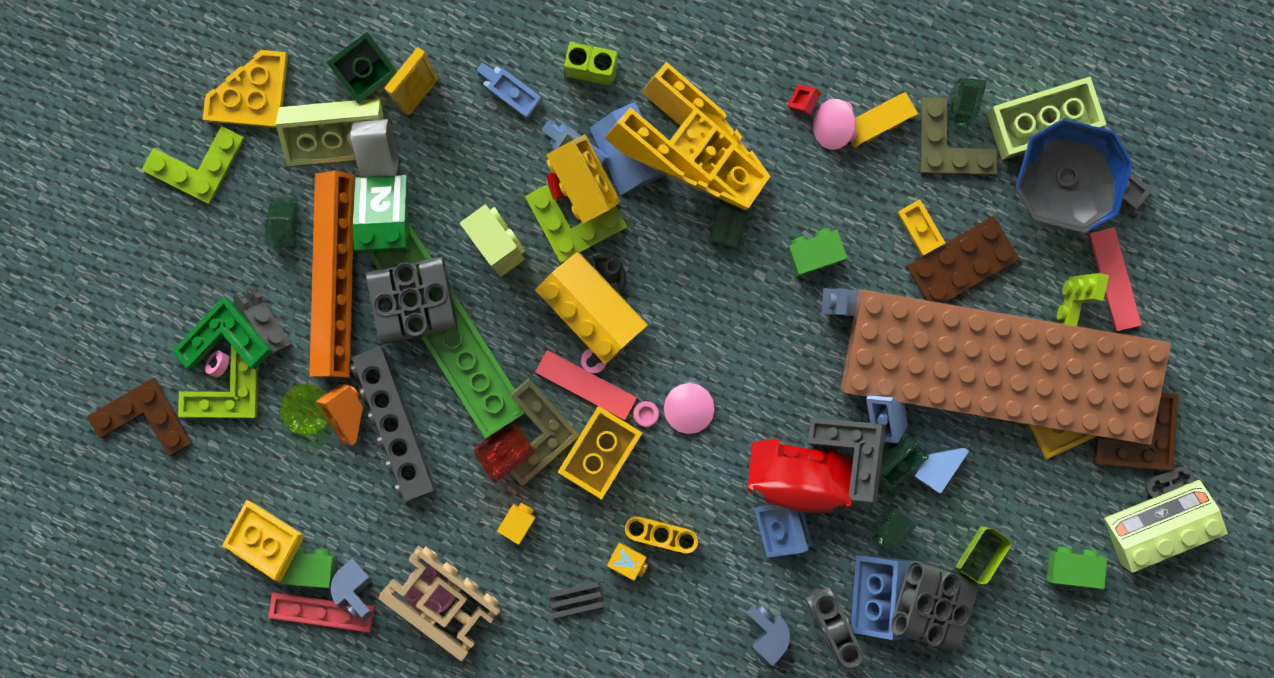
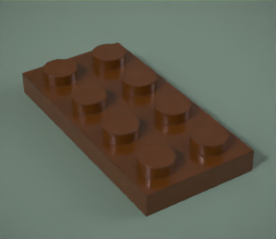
[906,215,1020,303]

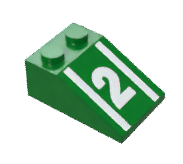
[353,175,410,254]

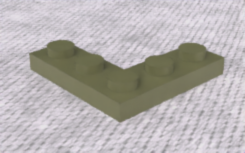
[920,97,997,175]
[505,378,580,486]

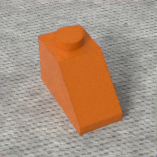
[316,384,363,445]

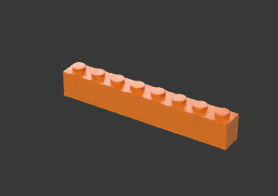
[309,171,355,378]

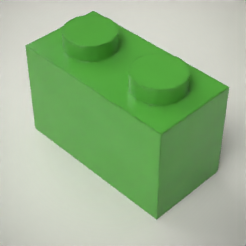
[787,228,847,277]
[1047,546,1107,589]
[277,547,337,588]

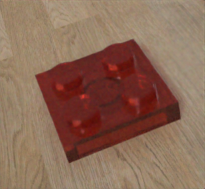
[472,420,536,484]

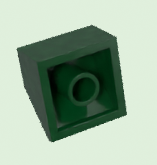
[326,31,398,104]

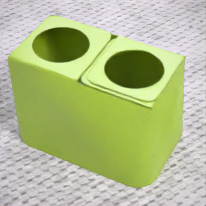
[564,42,618,85]
[955,526,1011,584]

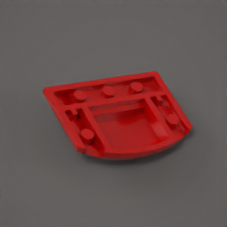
[747,439,853,513]

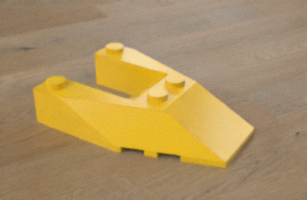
[605,62,770,210]

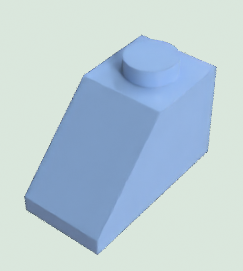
[866,396,908,443]
[911,448,969,494]

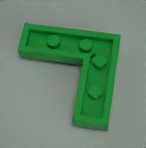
[172,297,273,370]

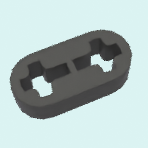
[1145,467,1195,498]

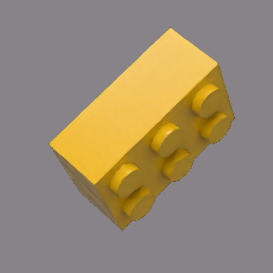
[546,134,621,223]
[558,406,642,499]

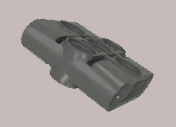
[366,256,457,345]
[891,561,978,651]
[805,586,863,668]

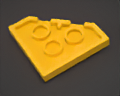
[203,50,288,128]

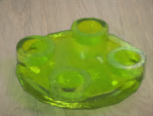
[280,384,328,435]

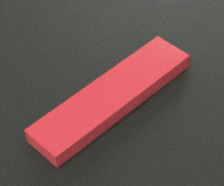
[1088,227,1141,332]
[535,350,637,420]
[268,592,375,633]

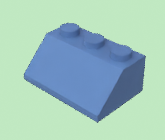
[590,102,666,196]
[851,555,915,640]

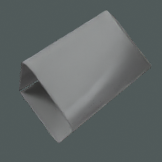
[350,119,399,177]

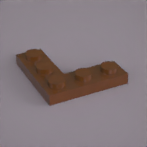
[87,378,193,456]
[1093,392,1178,470]

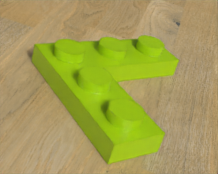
[142,126,245,205]
[525,185,627,263]
[1057,273,1109,326]
[178,345,259,418]

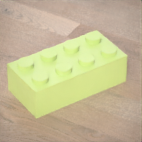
[986,77,1106,160]
[460,204,525,277]

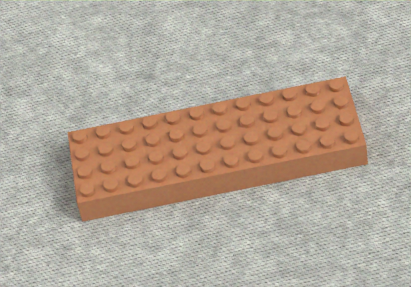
[841,289,1171,445]

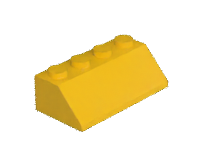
[535,251,648,364]

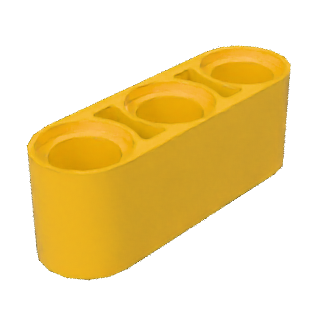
[851,92,918,149]
[625,516,698,553]

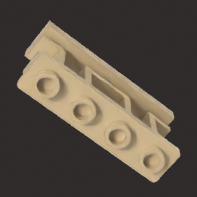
[379,545,500,662]

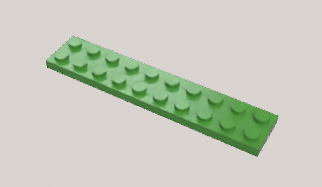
[368,223,525,439]

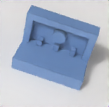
[754,504,813,558]

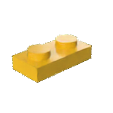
[897,199,945,256]

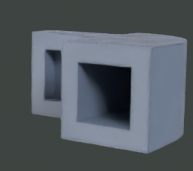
[821,288,859,316]
[331,558,373,621]
[747,605,790,666]

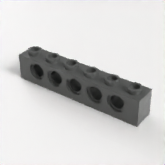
[350,346,437,502]

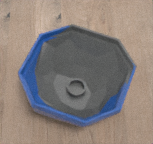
[1015,118,1133,233]

